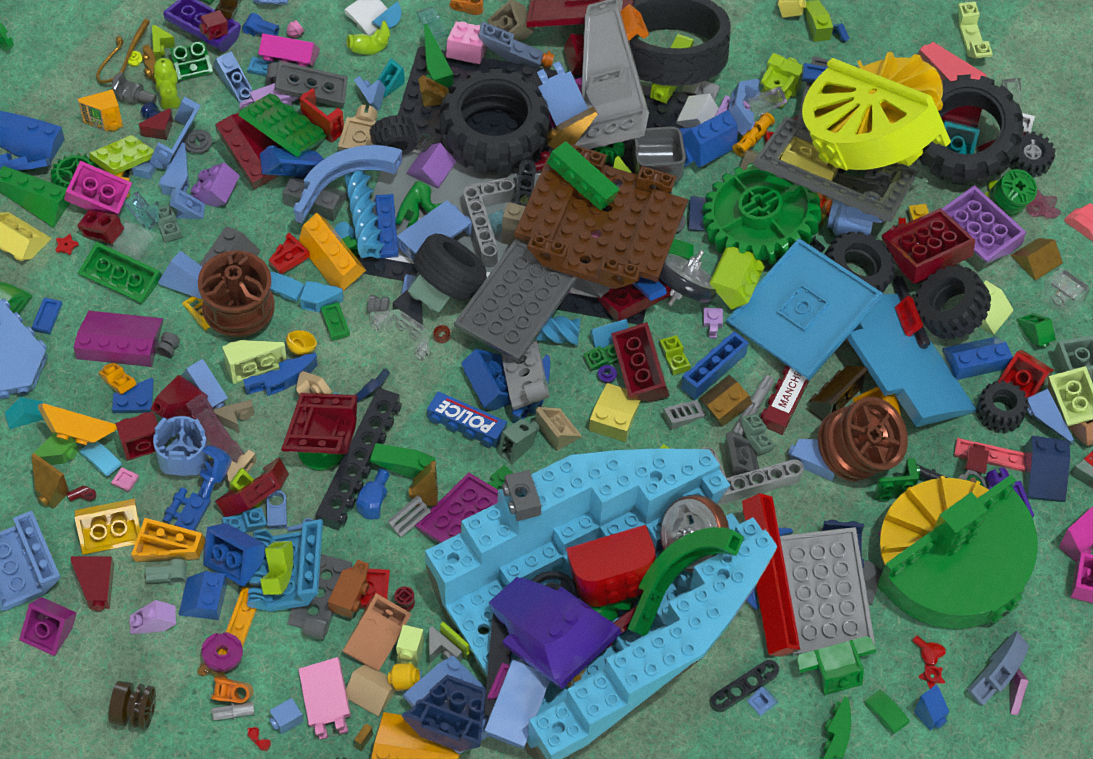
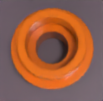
[541,51,554,68]

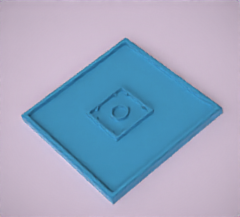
[726,239,884,380]

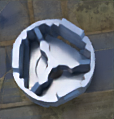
[827,197,883,236]
[153,416,209,476]

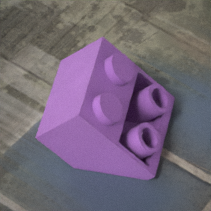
[190,162,240,207]

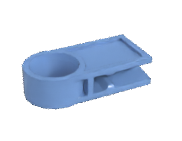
[266,490,287,530]

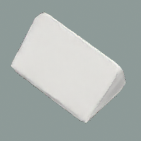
[1022,113,1035,133]

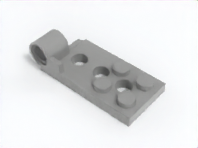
[501,341,550,410]

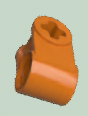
[449,0,484,15]
[211,677,253,703]

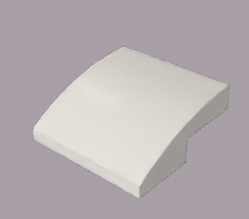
[345,0,387,36]

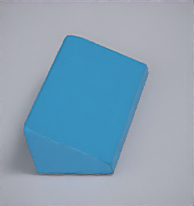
[589,319,629,348]

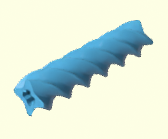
[345,170,384,258]
[535,316,581,345]

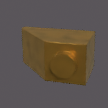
[409,461,438,506]

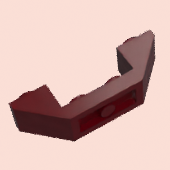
[215,457,289,517]

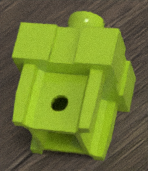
[758,53,802,108]

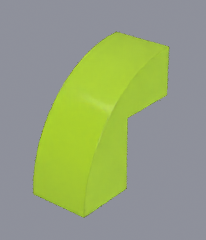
[260,541,293,595]

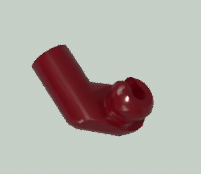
[534,151,550,172]

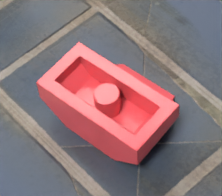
[1064,203,1093,242]

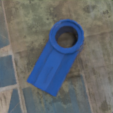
[242,13,280,36]

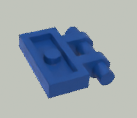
[162,487,211,531]

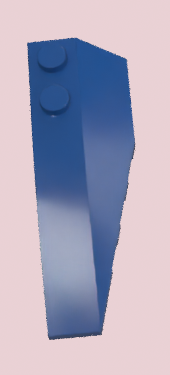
[0,111,65,162]

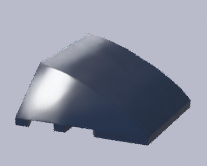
[402,674,486,752]

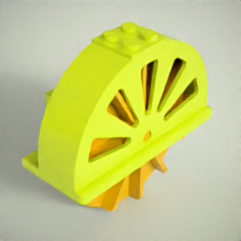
[802,52,951,171]

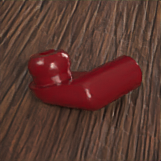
[66,486,97,502]

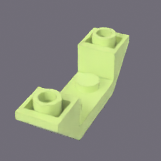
[958,2,993,58]

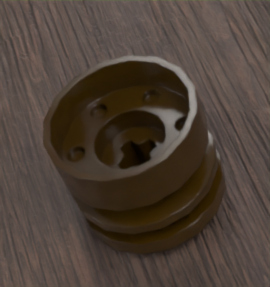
[108,681,156,730]

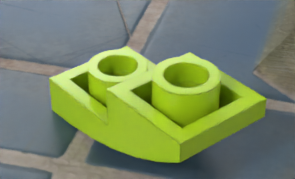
[659,335,691,375]

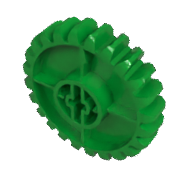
[702,163,821,265]

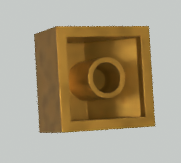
[699,375,753,426]

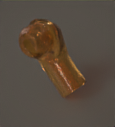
[197,662,228,678]

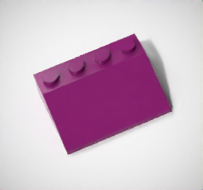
[73,310,163,367]

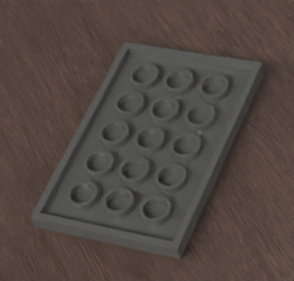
[454,239,578,362]

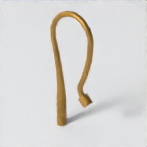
[96,19,150,84]

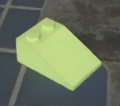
[222,340,287,384]
[1048,366,1093,426]

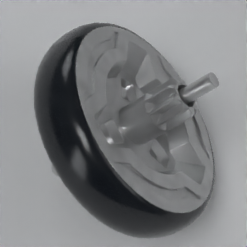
[659,249,717,306]

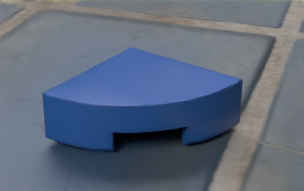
[832,23,850,41]

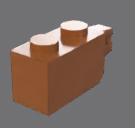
[328,560,369,619]

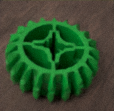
[51,153,99,188]

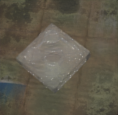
[106,220,158,261]

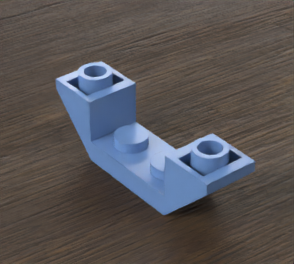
[728,79,760,136]

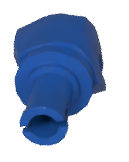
[198,445,232,498]
[356,469,390,520]

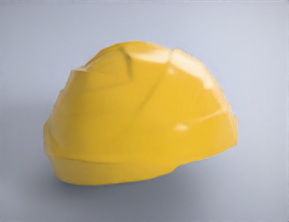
[286,330,317,356]

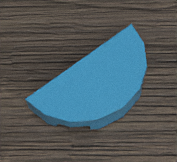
[371,1,401,28]

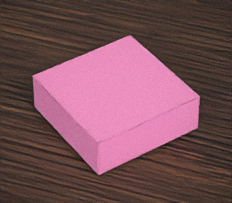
[111,467,139,493]

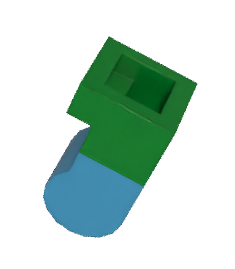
[335,222,359,255]

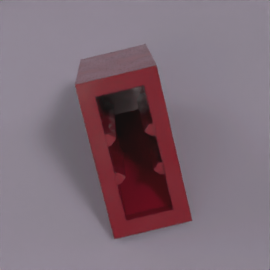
[70,556,114,611]

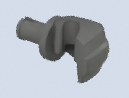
[111,72,157,106]

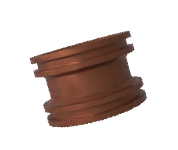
[818,397,908,482]

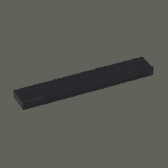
[484,613,511,718]

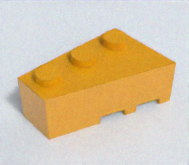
[131,518,206,562]

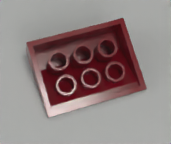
[215,112,283,190]
[882,208,976,284]

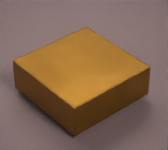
[354,724,373,752]

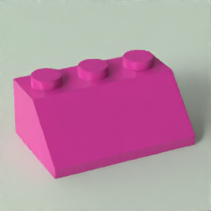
[258,33,320,67]
[64,161,132,217]
[1059,506,1093,562]

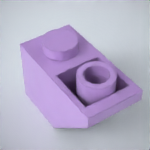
[129,600,176,634]

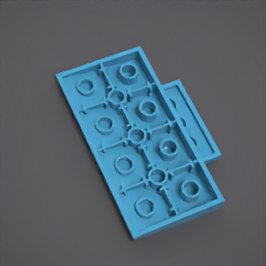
[847,294,977,427]

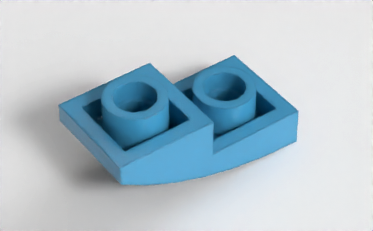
[270,272,305,301]
[221,507,267,533]

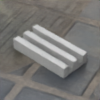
[388,495,431,537]

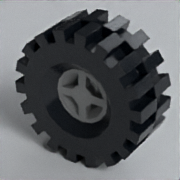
[1010,131,1056,178]

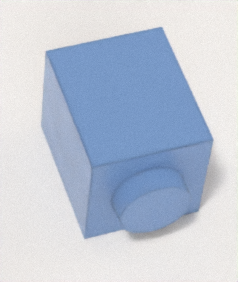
[269,698,303,735]

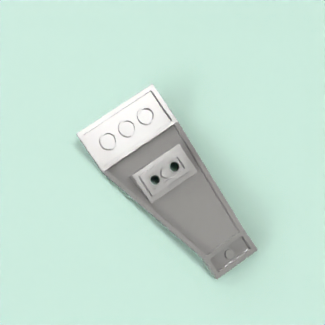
[575,0,649,149]

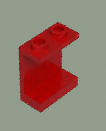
[300,88,344,143]

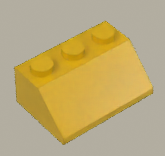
[75,498,141,555]

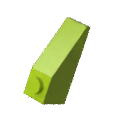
[804,0,833,42]

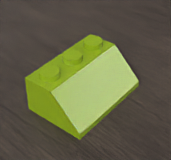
[709,247,765,309]

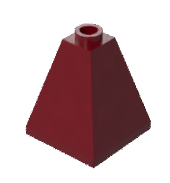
[151,375,208,420]

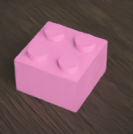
[446,21,488,64]

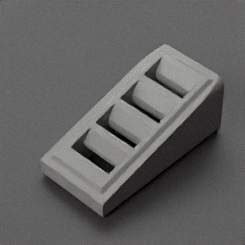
[663,400,706,430]

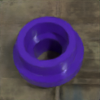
[598,365,617,383]

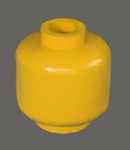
[388,663,420,691]

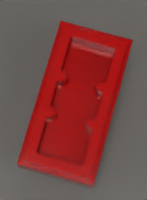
[895,296,923,337]

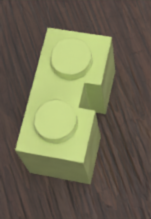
[396,625,424,668]

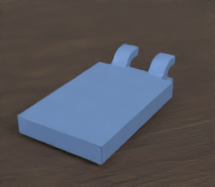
[537,61,588,126]

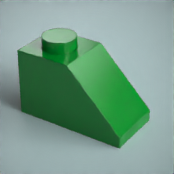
[1016,313,1056,347]

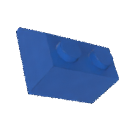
[178,571,227,620]

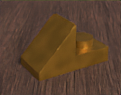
[418,75,449,107]

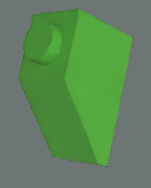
[31,433,78,465]

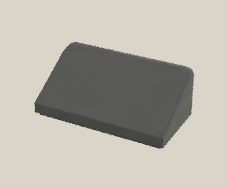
[863,560,883,605]

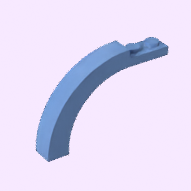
[293,145,402,223]

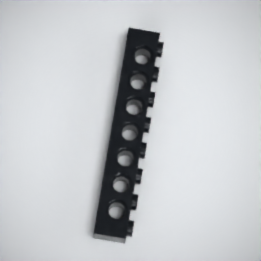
[315,387,402,531]

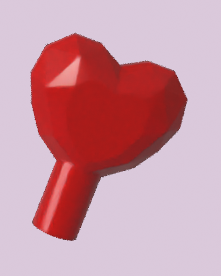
[912,635,946,665]

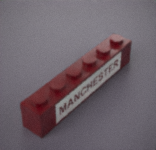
[760,365,810,435]

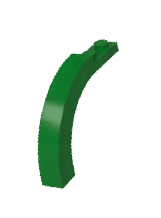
[628,527,744,636]

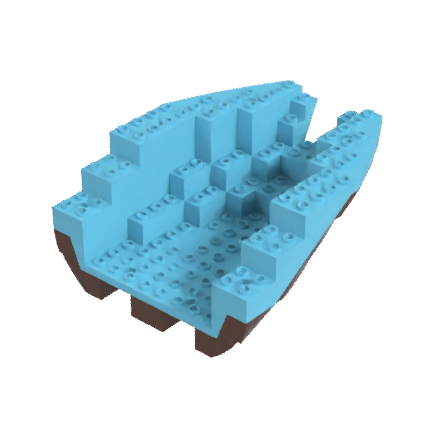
[425,448,777,759]

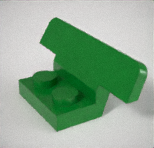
[796,636,876,695]

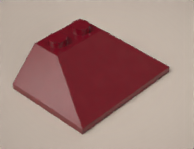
[281,393,357,454]

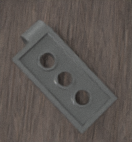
[265,61,348,108]
[287,554,352,640]

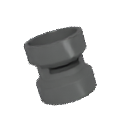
[368,295,390,316]
[155,332,180,358]

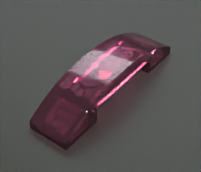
[186,392,245,464]

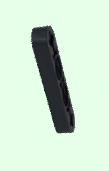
[710,660,779,712]

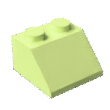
[980,280,1013,335]

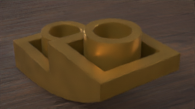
[142,44,156,83]

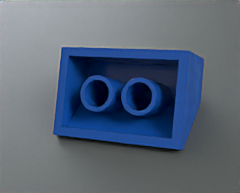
[682,110,737,168]
[260,146,324,177]
[942,337,1013,380]
[461,349,512,410]
[203,523,265,586]

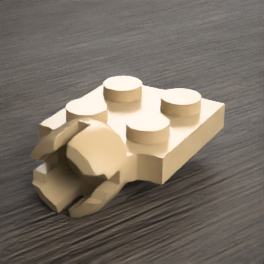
[338,105,377,151]

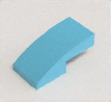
[80,441,122,477]

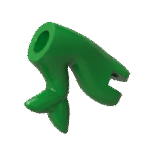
[395,181,442,229]

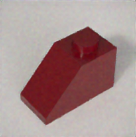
[962,443,989,474]

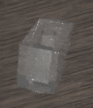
[747,86,788,118]

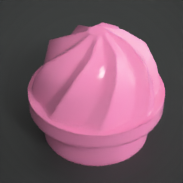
[287,20,305,38]

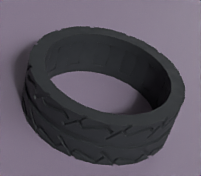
[629,0,731,86]

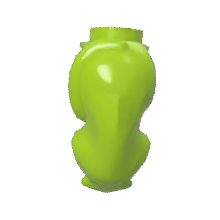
[346,21,390,55]

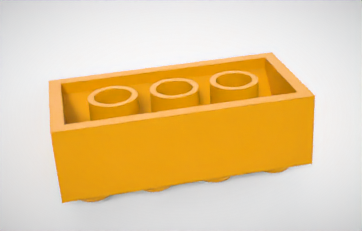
[299,213,366,291]

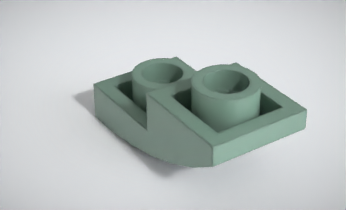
[153,206,182,242]
[740,414,775,455]

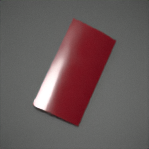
[597,278,672,322]

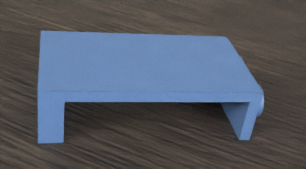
[150,97,201,170]
[397,200,472,262]
[484,659,550,750]

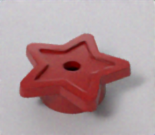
[55,234,79,255]
[919,664,945,689]

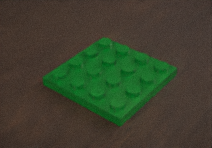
[238,94,327,158]

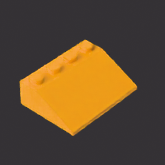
[371,712,461,759]

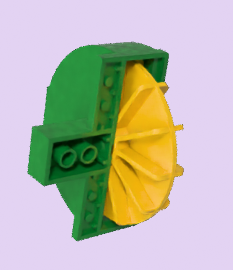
[877,475,1038,629]

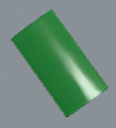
[78,242,162,304]

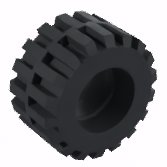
[369,115,418,156]
[976,380,1029,433]

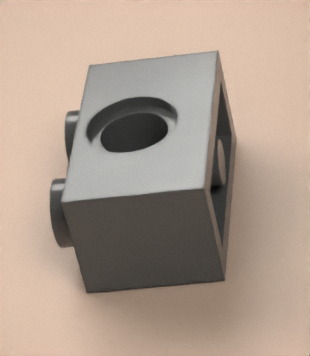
[502,470,542,521]

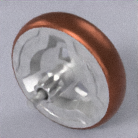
[660,495,729,572]

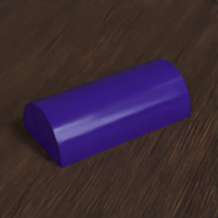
[163,0,241,52]

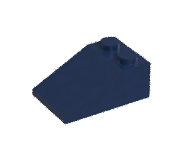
[1024,436,1070,502]

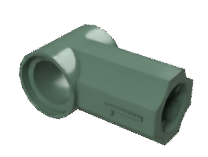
[146,559,187,585]

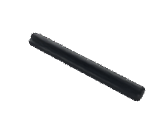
[893,276,930,349]

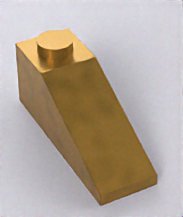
[547,107,598,149]

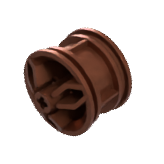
[198,250,275,337]

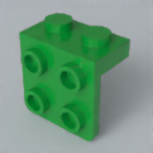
[874,458,920,501]

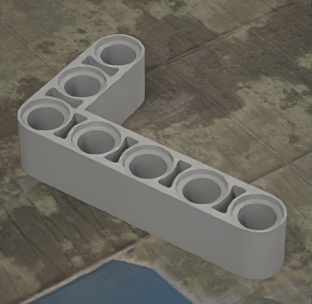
[463,178,515,267]
[703,447,804,504]

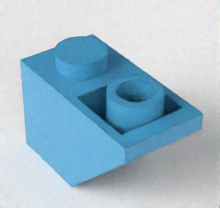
[300,281,344,313]

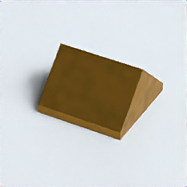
[1011,238,1063,281]

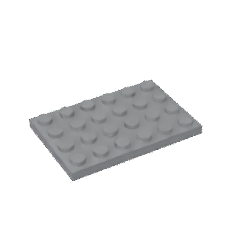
[780,527,875,656]

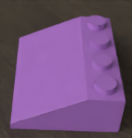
[942,185,1026,263]

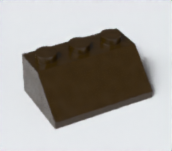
[809,366,868,421]

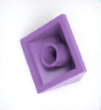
[407,143,456,188]

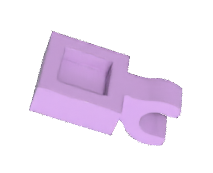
[703,308,723,339]

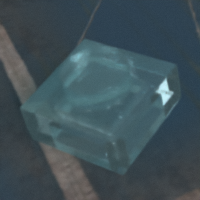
[488,209,504,233]

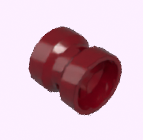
[394,586,415,612]

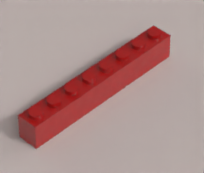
[742,493,801,657]

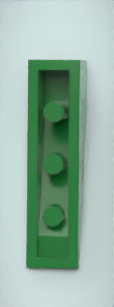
[424,24,453,87]

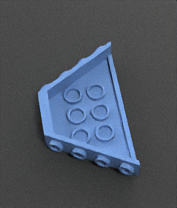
[0,298,48,399]

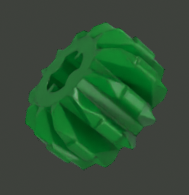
[594,142,625,165]

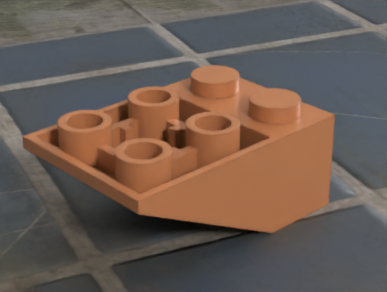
[342,593,411,671]

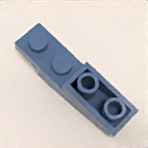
[478,21,543,67]
[967,631,1029,706]

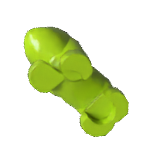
[154,58,181,110]

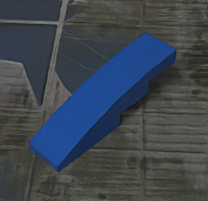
[0,153,51,170]

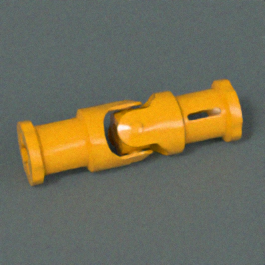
[732,112,775,157]

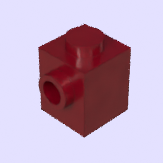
[199,10,228,40]

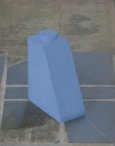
[158,251,202,299]
[181,359,228,412]
[788,439,835,481]

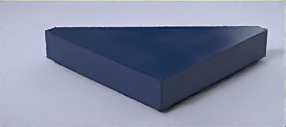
[354,368,390,402]

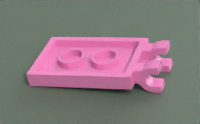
[299,657,351,740]

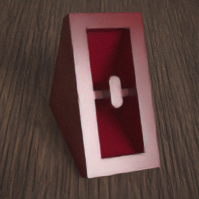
[138,108,173,140]

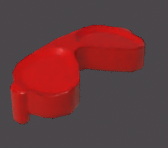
[248,727,271,751]

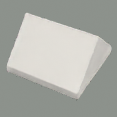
[676,93,718,128]

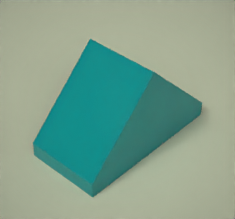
[377,58,405,97]
[5,397,44,429]

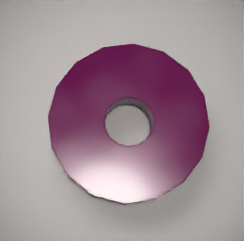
[201,632,243,672]

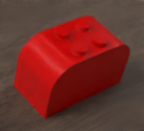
[566,525,656,606]

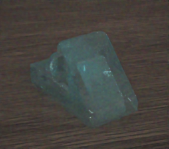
[124,191,159,232]

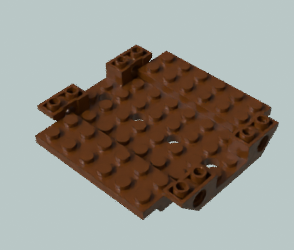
[514,144,688,289]

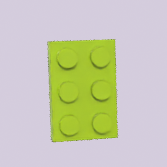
[89,135,155,175]

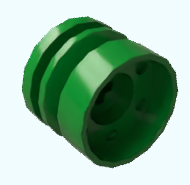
[989,169,1037,216]

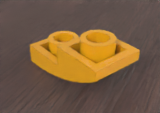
[98,363,137,395]

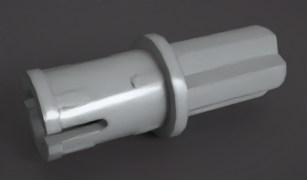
[212,702,254,720]

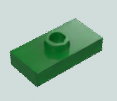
[320,302,350,341]

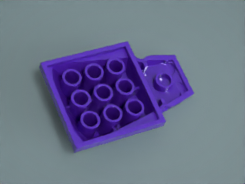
[489,577,621,689]

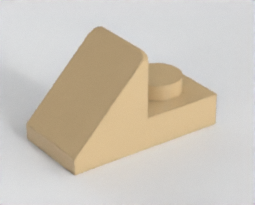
[296,371,332,395]
[227,450,256,487]

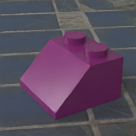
[19,597,77,656]

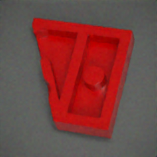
[269,232,310,274]

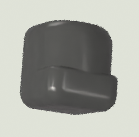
[632,127,686,182]

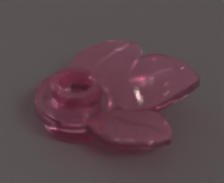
[1027,189,1061,218]

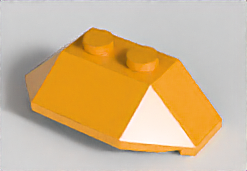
[38,403,117,445]

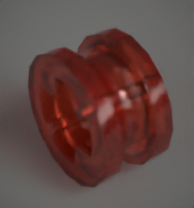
[433,325,450,344]

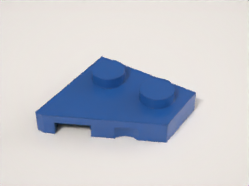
[112,378,154,414]

